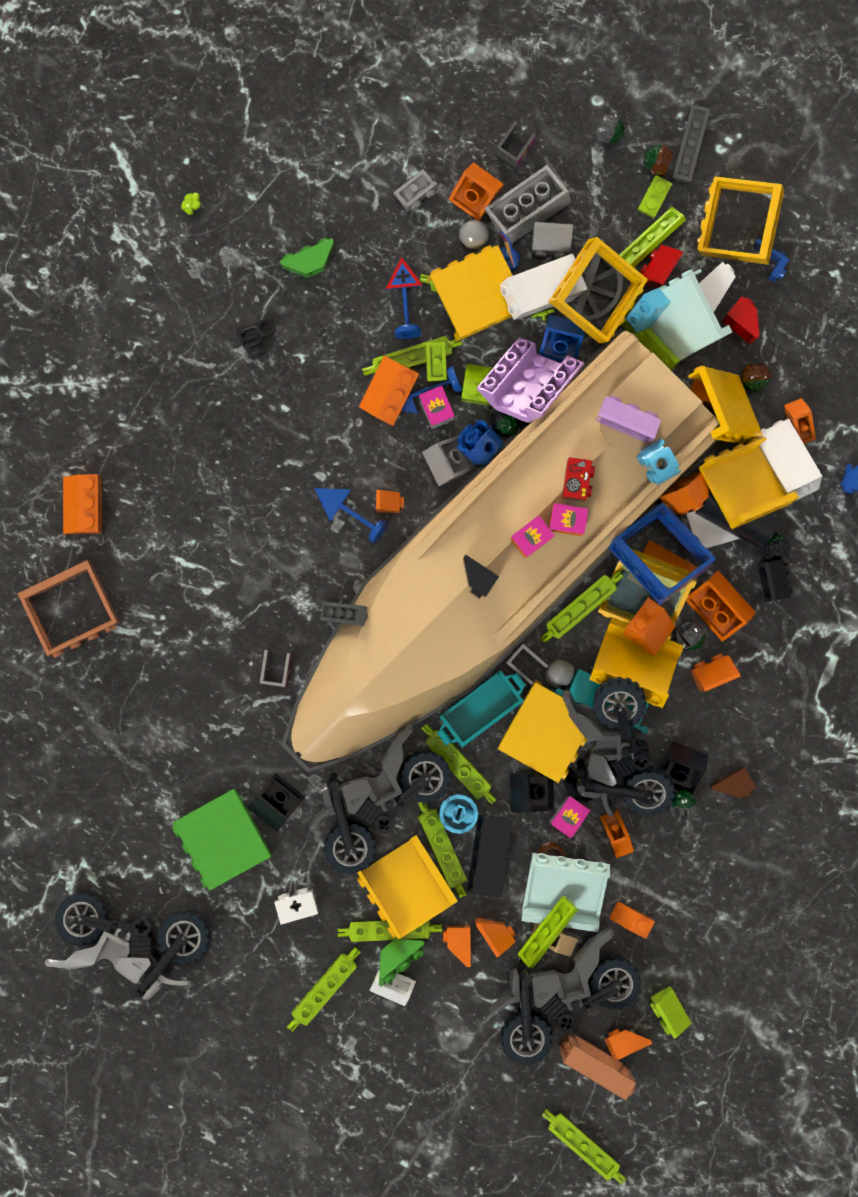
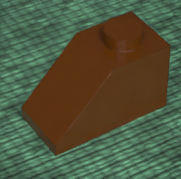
[709,767,756,798]

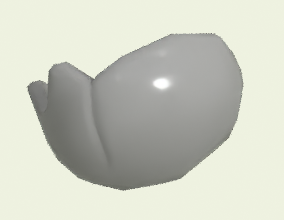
[459,220,489,249]
[545,659,574,688]

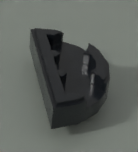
[564,768,594,803]

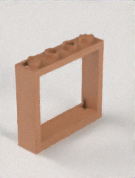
[18,560,120,658]
[558,1031,636,1100]

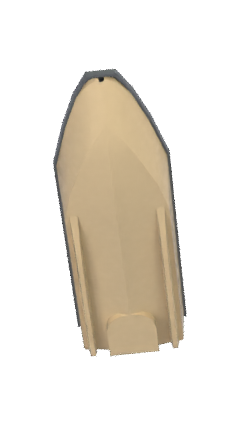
[281,328,723,773]

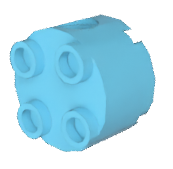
[636,439,681,485]
[439,793,478,834]

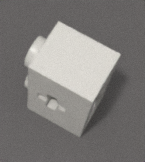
[274,888,319,924]

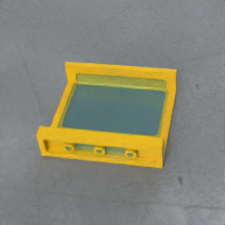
[598,548,697,640]

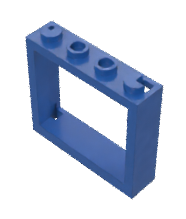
[609,503,716,605]

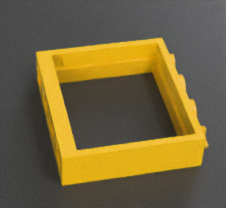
[697,176,785,265]
[548,237,648,343]

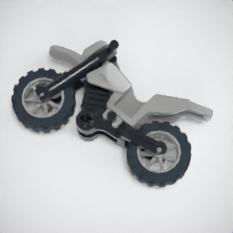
[45,893,210,1001]

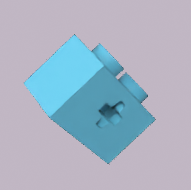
[625,288,671,333]

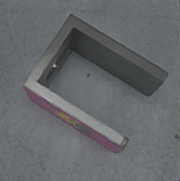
[495,121,536,168]

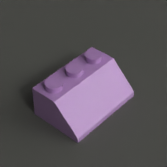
[595,395,661,444]

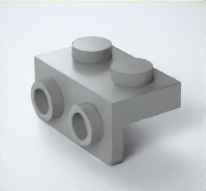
[393,169,437,212]

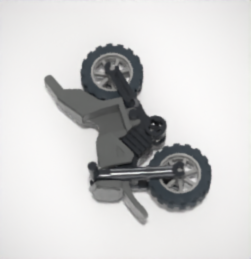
[563,677,675,817]
[308,724,452,875]
[490,927,642,1065]

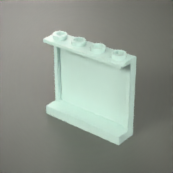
[650,269,732,361]
[521,853,610,932]

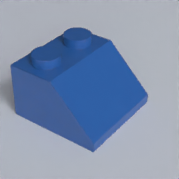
[539,314,585,363]

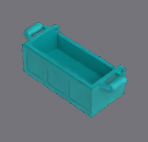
[554,669,649,734]
[437,670,526,748]

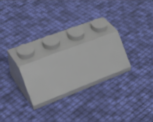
[485,165,571,244]

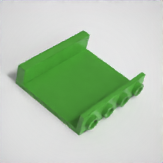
[172,788,272,891]

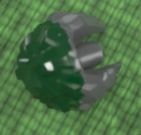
[595,113,625,143]
[675,620,706,651]
[668,789,699,820]

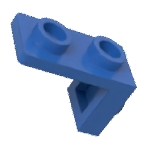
[753,239,790,282]

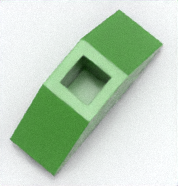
[280,238,335,278]
[378,939,425,987]

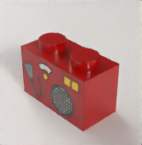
[562,457,595,502]

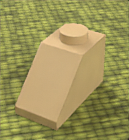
[530,923,578,957]

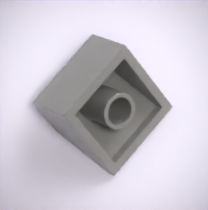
[531,222,573,258]
[422,435,477,486]

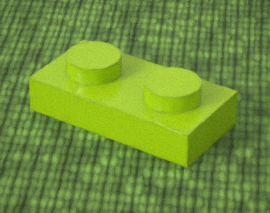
[638,175,672,218]
[425,341,447,381]

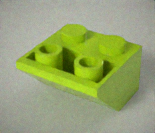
[650,986,692,1039]

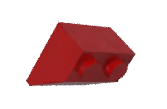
[640,245,684,290]
[721,296,759,345]

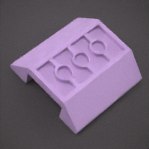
[477,337,584,423]

